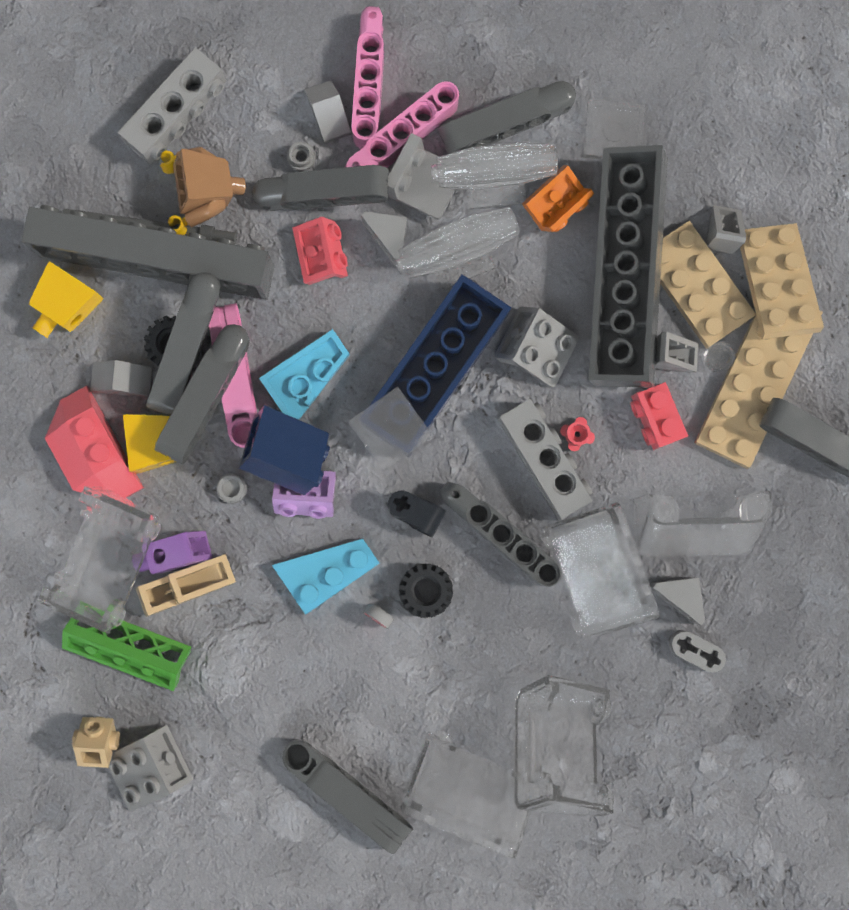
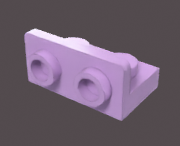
[272,471,336,519]

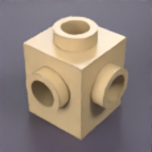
[72,717,120,768]

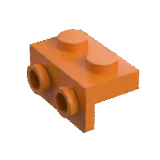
[522,165,595,232]

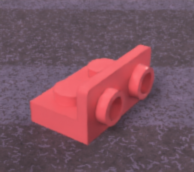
[292,217,348,285]
[630,382,688,450]

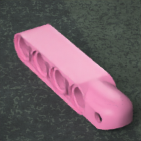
[351,6,384,149]
[345,81,459,168]
[209,303,257,448]

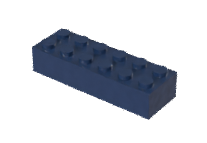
[359,274,511,458]

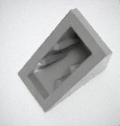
[304,80,351,144]
[706,205,746,254]
[361,211,407,268]
[655,332,699,372]
[90,360,153,397]
[648,577,705,625]

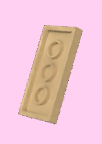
[660,221,756,349]
[740,223,824,339]

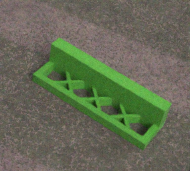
[62,604,191,691]

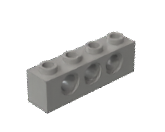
[117,47,226,165]
[498,399,593,521]

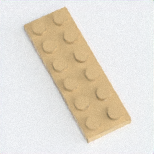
[694,311,823,469]

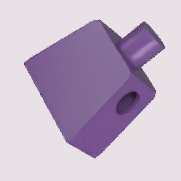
[134,531,213,574]

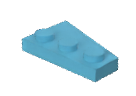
[259,329,350,420]
[272,539,380,615]

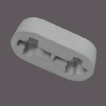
[669,631,726,673]

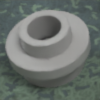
[287,142,316,171]

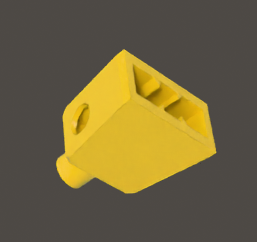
[29,261,104,338]
[123,414,176,474]

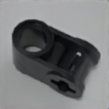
[387,490,446,538]

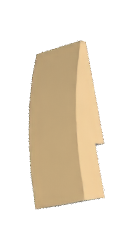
[136,554,236,617]

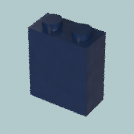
[239,405,330,495]

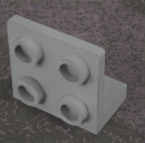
[387,133,465,220]
[494,306,579,387]
[109,725,194,812]

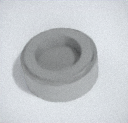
[216,473,247,504]
[363,603,394,629]

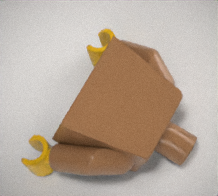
[160,147,246,235]

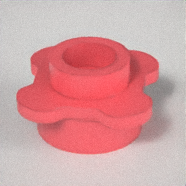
[560,417,595,452]

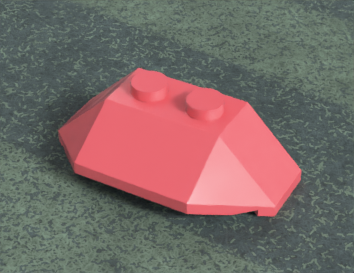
[45,386,144,502]

